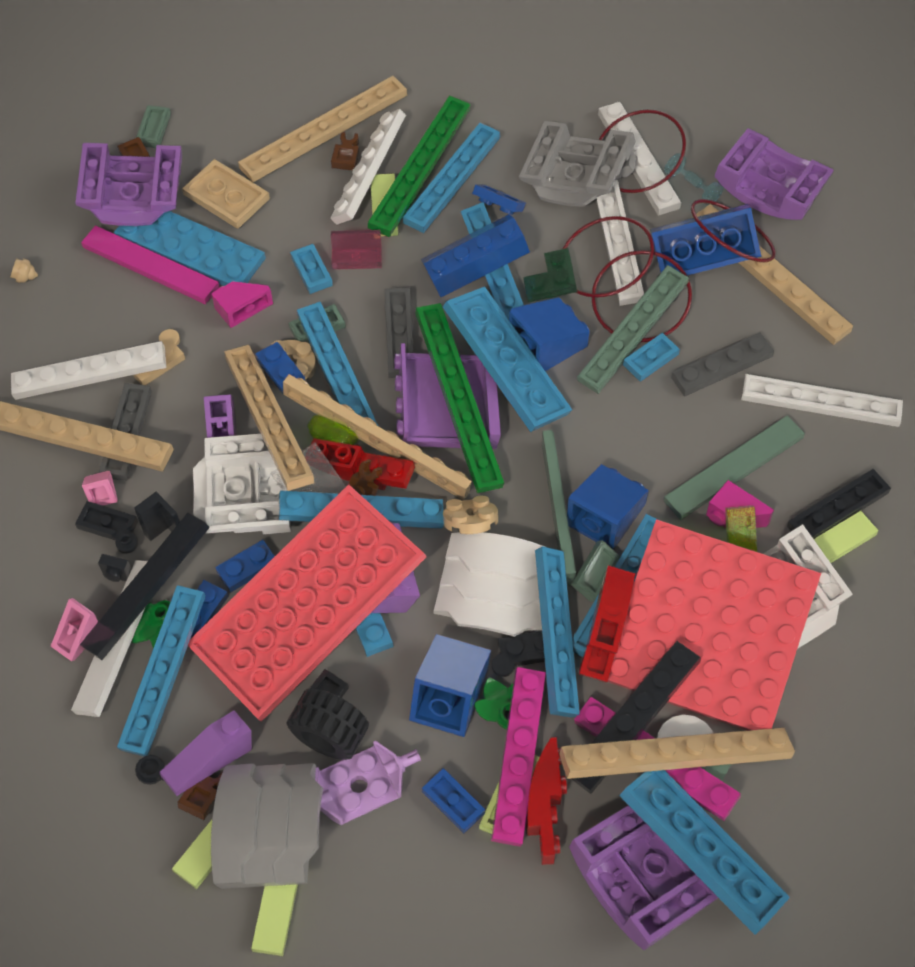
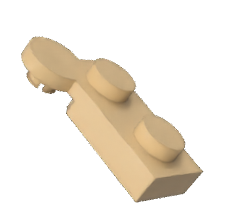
[133,329,185,385]

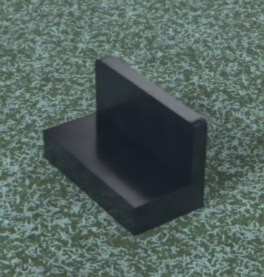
[134,491,180,541]

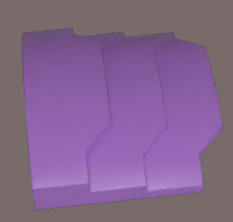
[715,128,834,220]
[75,143,182,226]
[569,805,718,950]

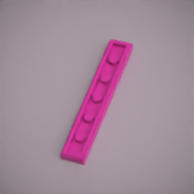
[81,225,219,305]

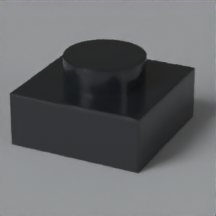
[98,554,132,582]
[309,669,349,698]

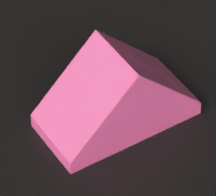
[51,598,98,661]

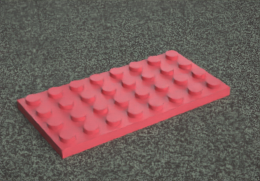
[188,485,426,722]

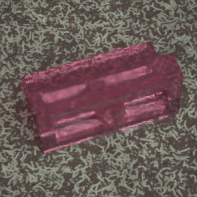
[331,230,382,269]

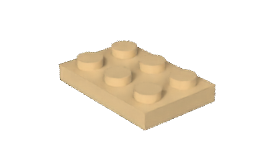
[182,159,270,229]

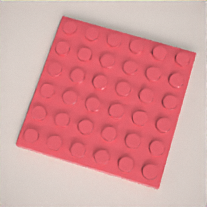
[608,519,821,731]

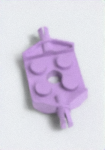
[315,741,421,825]

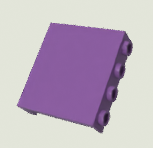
[394,343,501,449]

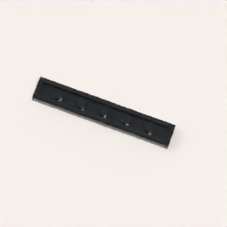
[80,512,210,660]

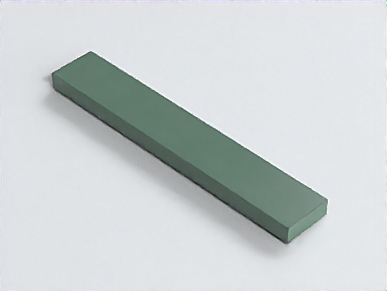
[577,265,689,394]
[664,415,805,520]
[542,430,576,586]

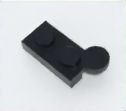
[75,501,138,554]
[492,631,545,677]

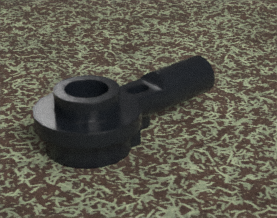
[135,755,165,785]

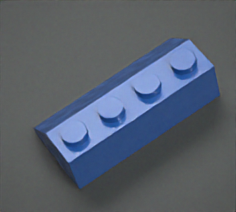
[650,204,762,275]
[421,214,530,298]

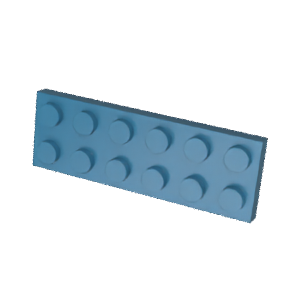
[114,211,266,286]
[443,287,572,432]
[619,770,790,935]

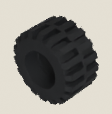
[286,689,369,760]

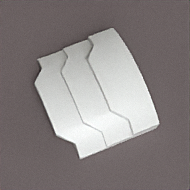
[193,434,291,534]
[763,524,853,649]
[434,532,545,637]

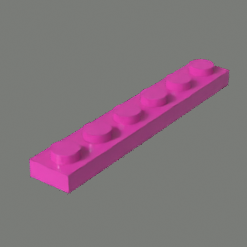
[491,667,546,847]
[574,697,741,821]

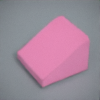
[82,471,118,506]

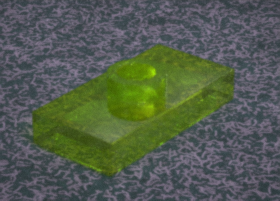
[725,505,757,552]

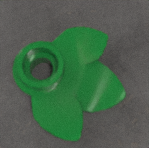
[131,600,171,648]
[474,678,514,730]

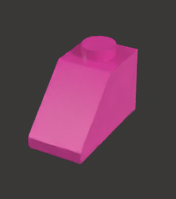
[211,281,273,328]
[706,480,774,530]

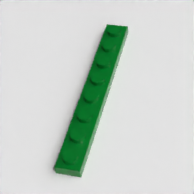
[367,95,471,237]
[415,303,504,493]

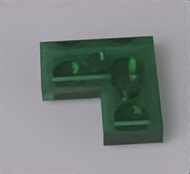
[523,248,577,303]

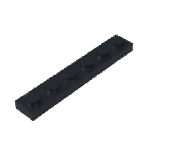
[571,641,701,794]

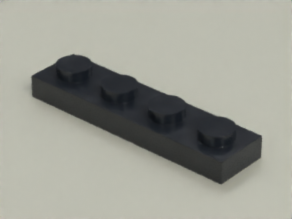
[787,469,891,539]

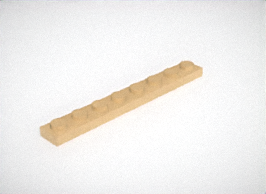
[238,76,407,183]
[692,204,853,345]
[224,345,314,491]
[283,374,472,500]
[0,401,174,472]
[559,728,795,779]

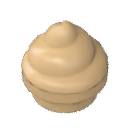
[10,258,38,283]

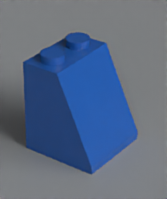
[509,297,590,371]
[567,464,649,550]
[409,634,491,737]

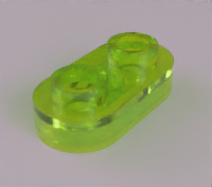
[307,415,358,445]

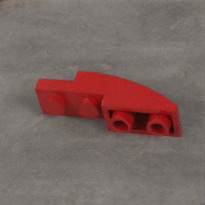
[305,438,415,490]
[578,565,635,683]
[527,737,567,865]

